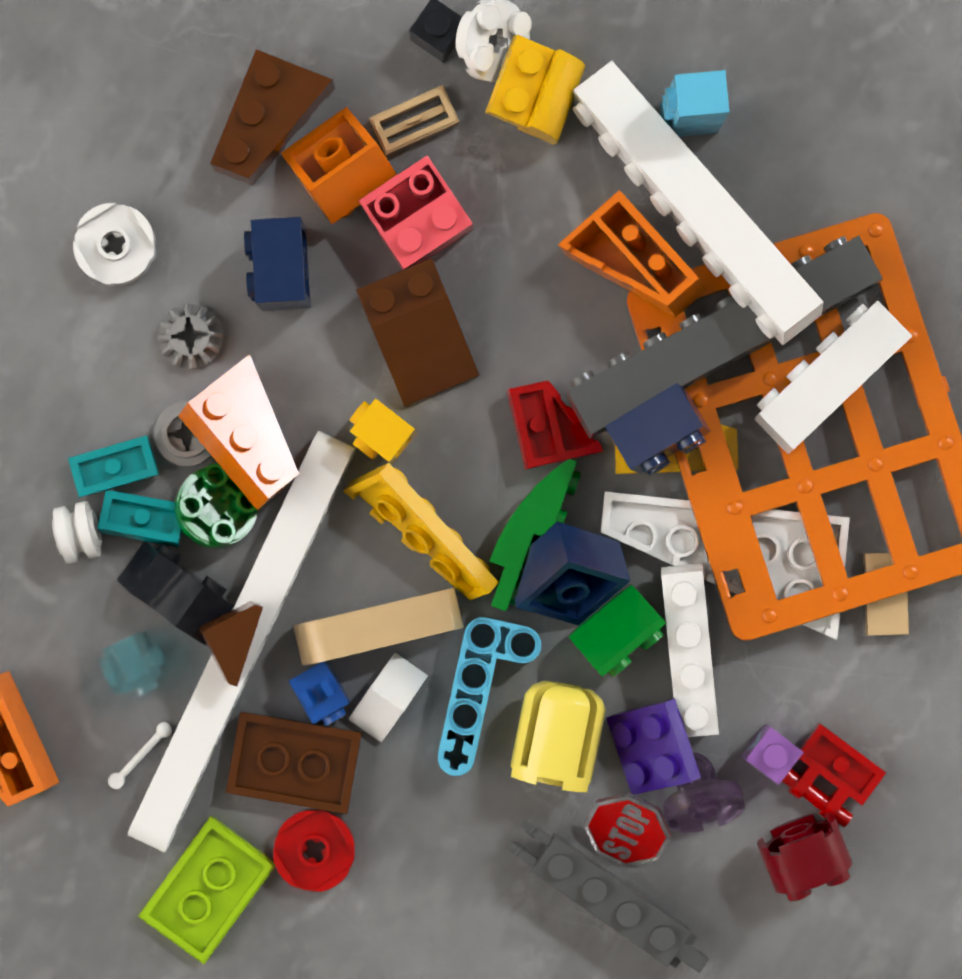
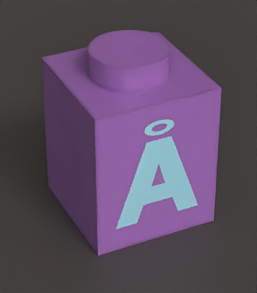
[741,724,804,785]

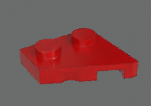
[506,380,603,470]

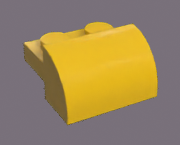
[485,35,586,145]

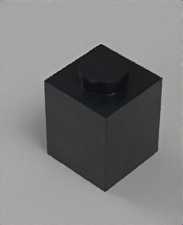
[409,0,462,63]

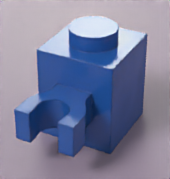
[289,661,351,726]

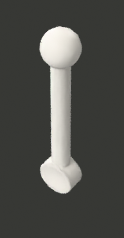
[108,722,172,789]

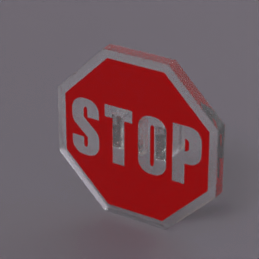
[584,793,672,867]

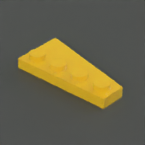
[343,463,499,600]

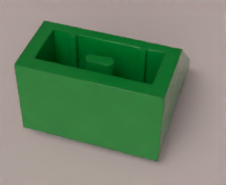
[567,584,666,677]

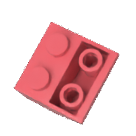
[359,155,473,270]

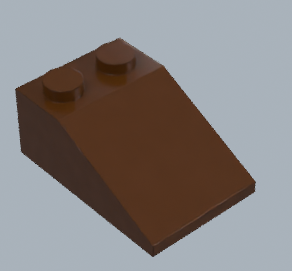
[356,258,480,407]

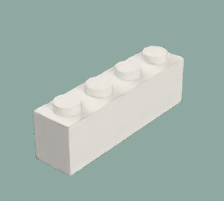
[754,300,912,455]
[661,563,719,737]

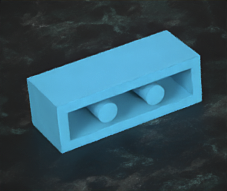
[659,70,730,137]

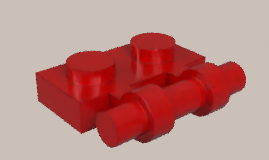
[782,723,886,828]

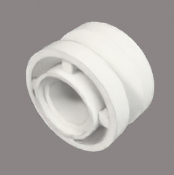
[52,501,102,564]

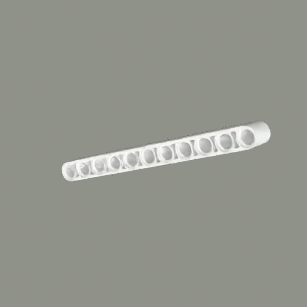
[127,431,356,853]

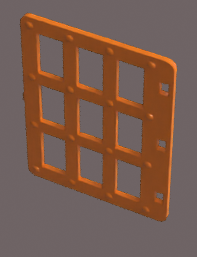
[626,213,962,641]

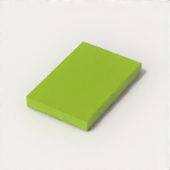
[138,815,275,964]

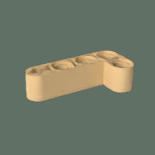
[293,587,464,665]

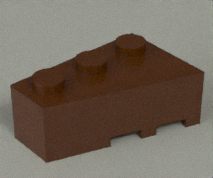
[210,49,335,186]

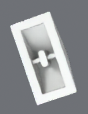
[348,652,428,743]

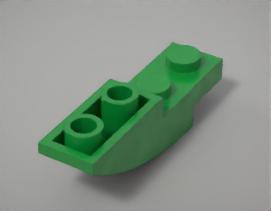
[489,459,581,611]

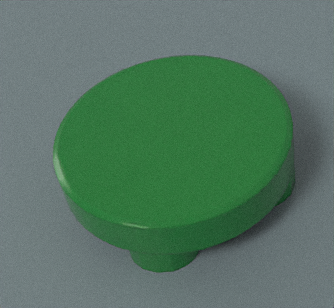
[175,463,258,549]

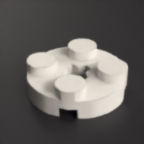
[456,0,532,82]
[73,203,156,286]

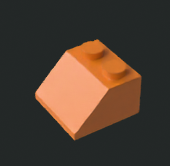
[280,106,397,225]

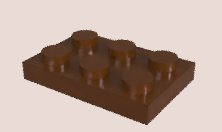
[226,711,362,814]

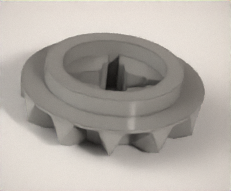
[157,303,223,369]
[154,401,211,466]

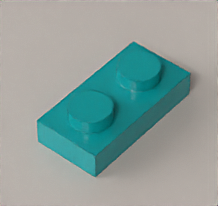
[68,435,160,498]
[97,490,183,547]

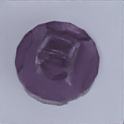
[662,753,745,833]

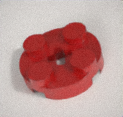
[273,809,355,892]

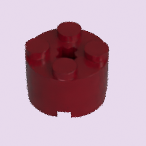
[757,813,853,901]

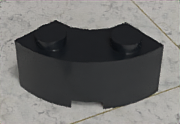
[117,541,235,646]

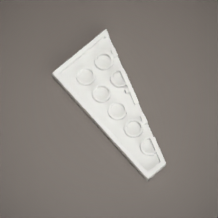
[600,492,850,640]

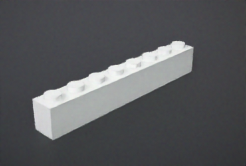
[573,61,824,345]

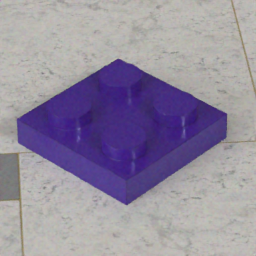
[606,698,701,795]

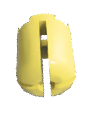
[510,681,606,792]

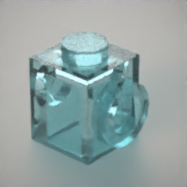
[99,631,167,697]

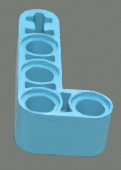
[438,617,541,776]

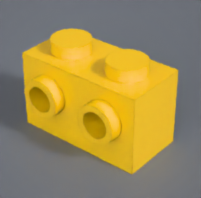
[349,398,417,465]

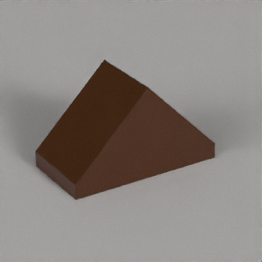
[199,601,263,687]

